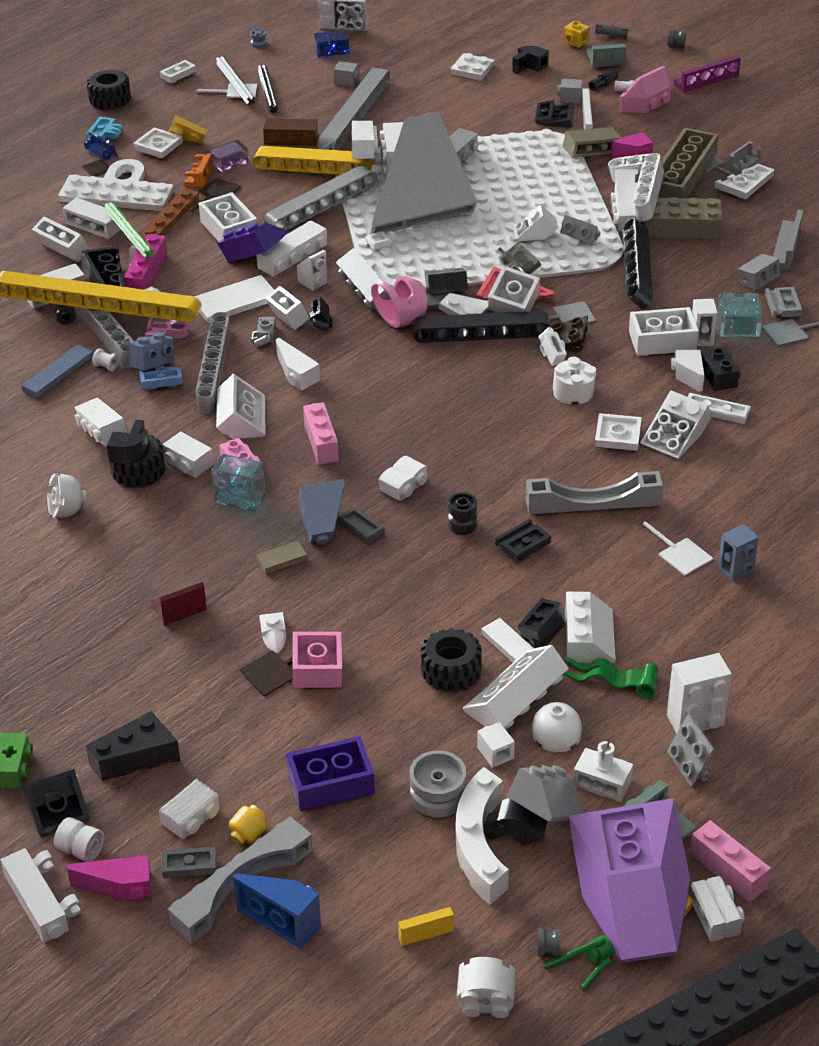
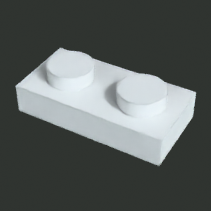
[160,60,196,83]

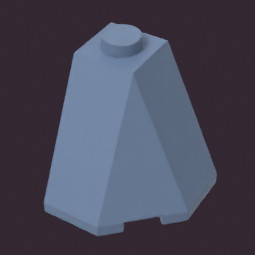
[298,479,345,545]

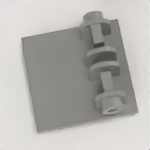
[667,714,715,787]

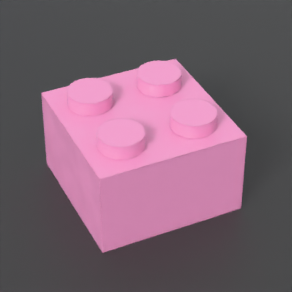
[292,632,342,688]

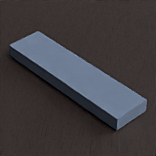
[21,345,93,398]

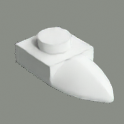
[259,612,286,654]

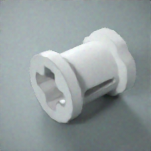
[92,348,119,372]

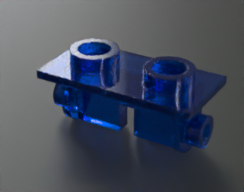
[84,132,118,160]

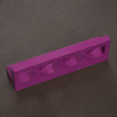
[674,56,741,92]

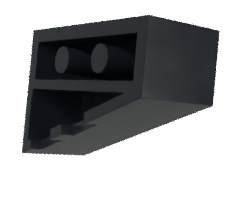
[86,711,181,781]

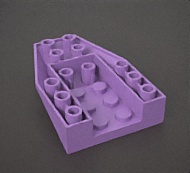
[568,798,690,963]

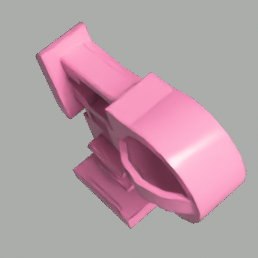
[145,318,189,338]

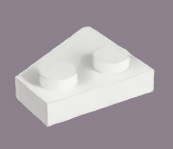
[438,293,489,315]

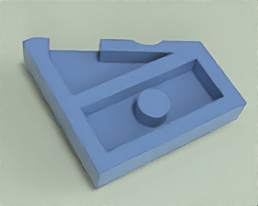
[139,366,183,390]

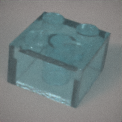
[716,293,762,337]
[212,454,266,512]

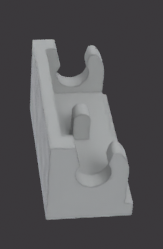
[727,141,763,175]
[737,254,780,291]

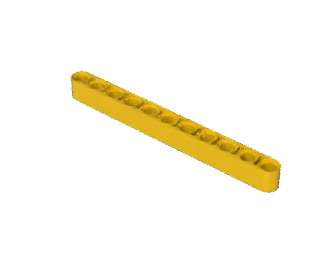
[0,271,202,322]

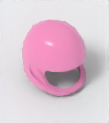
[371,276,428,328]

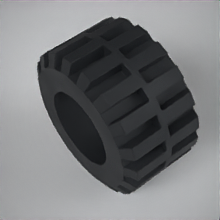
[86,70,131,109]
[110,434,165,487]
[421,628,482,692]

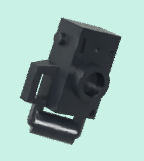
[308,296,333,331]

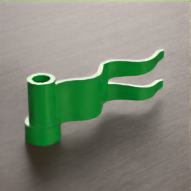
[562,657,658,698]

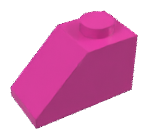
[611,132,653,158]

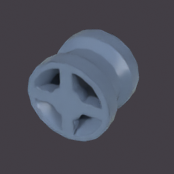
[250,28,267,48]

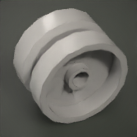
[410,751,466,817]

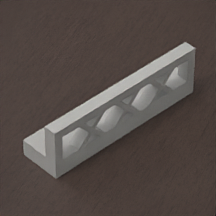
[773,209,803,270]

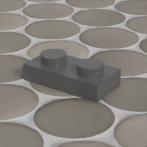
[162,846,217,879]

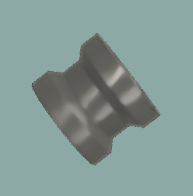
[537,928,561,957]

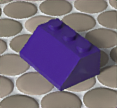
[217,223,288,263]

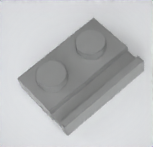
[765,287,802,318]

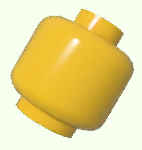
[229,805,268,845]

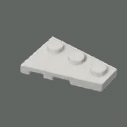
[714,164,774,199]

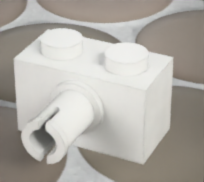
[573,741,634,802]

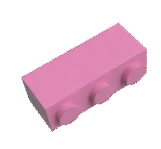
[303,402,339,465]
[689,820,771,903]

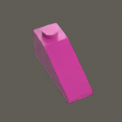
[67,855,152,901]

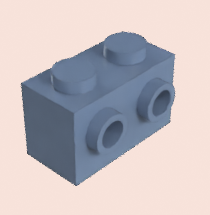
[129,332,174,370]
[718,524,759,581]

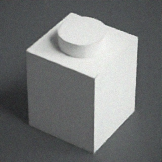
[477,722,515,768]

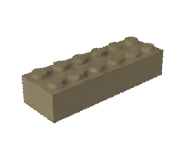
[658,128,719,199]

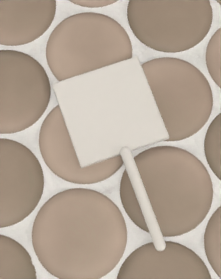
[196,83,257,98]
[643,522,714,576]

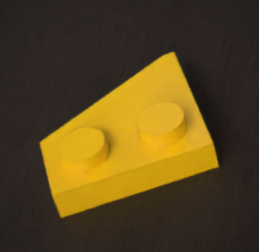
[168,115,207,144]

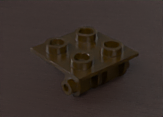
[551,315,588,353]

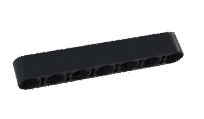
[623,218,653,309]
[412,311,551,343]

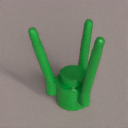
[543,935,615,990]

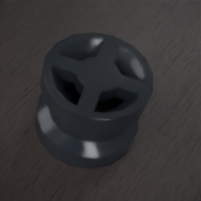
[54,304,76,325]

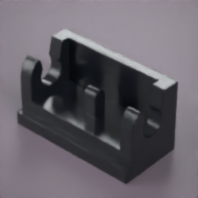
[517,598,566,648]

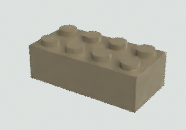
[644,197,722,239]

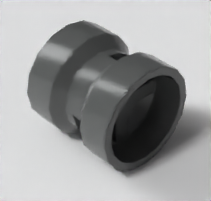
[668,29,687,47]

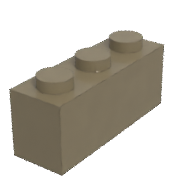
[562,127,622,158]

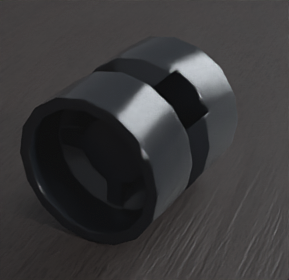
[448,492,477,535]

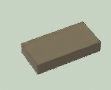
[256,541,307,574]

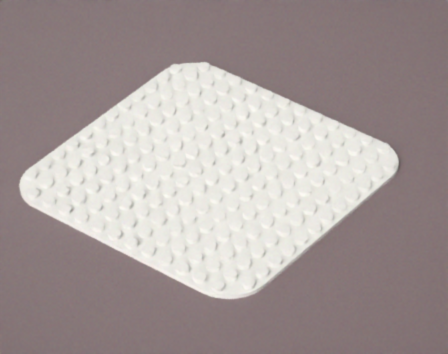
[334,129,624,290]

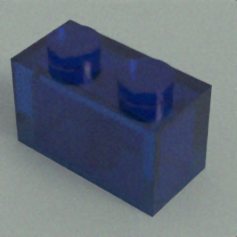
[313,29,350,57]

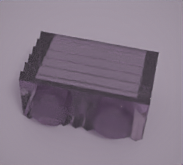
[206,139,249,173]

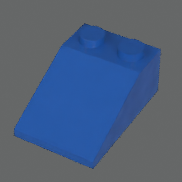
[233,873,321,949]

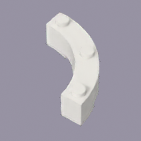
[456,767,509,905]

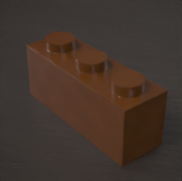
[263,118,318,145]

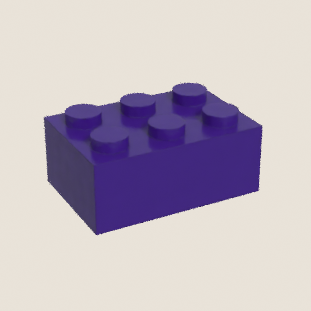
[286,736,375,811]

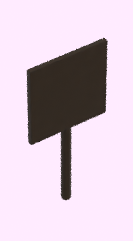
[190,178,241,212]
[240,650,293,696]

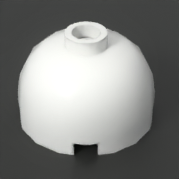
[47,474,86,518]
[532,702,582,752]

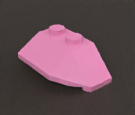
[619,66,671,113]

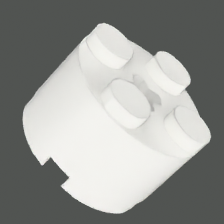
[553,357,596,404]
[457,957,516,1018]

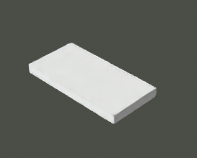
[194,275,274,323]

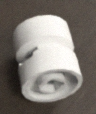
[54,817,104,862]

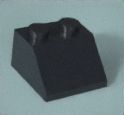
[21,768,89,836]

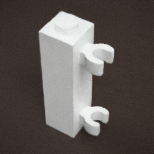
[0,848,81,943]

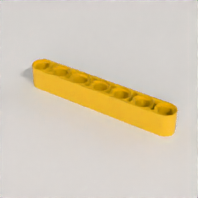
[253,146,374,175]

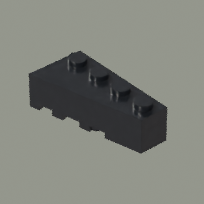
[82,246,124,287]

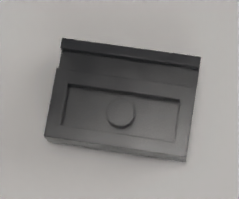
[495,519,551,562]

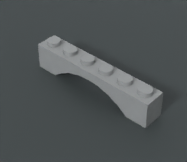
[526,471,663,514]
[168,817,313,944]

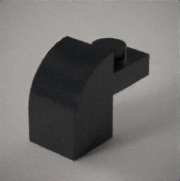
[512,46,549,74]
[106,420,149,464]
[484,799,547,845]

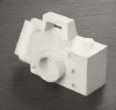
[539,327,567,366]

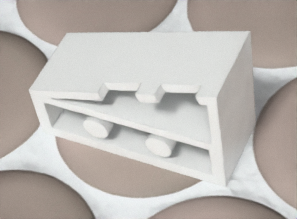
[611,169,641,232]

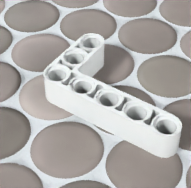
[608,153,664,221]

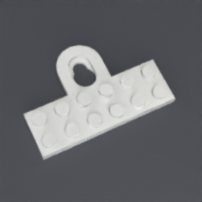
[58,159,174,211]

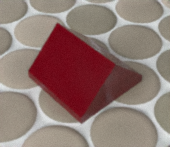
[150,582,207,626]

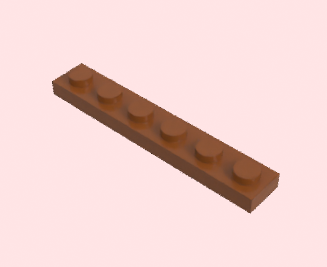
[128,189,199,250]

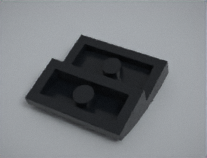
[535,100,574,127]

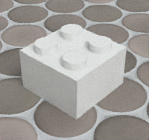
[488,266,540,313]

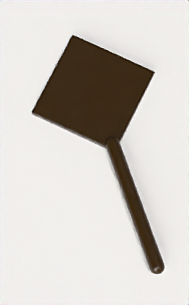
[82,159,110,176]

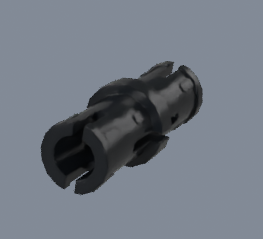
[588,69,618,91]

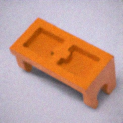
[184,153,213,188]

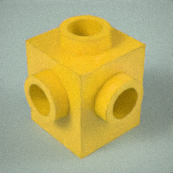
[563,21,590,48]

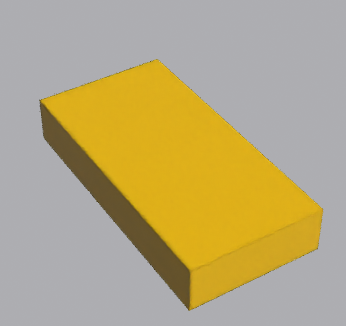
[398,907,454,946]

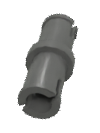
[595,23,629,38]

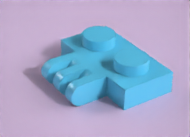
[86,117,124,143]

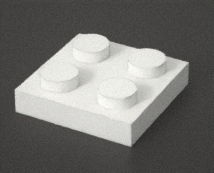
[450,53,494,81]
[133,127,183,158]
[595,413,642,451]

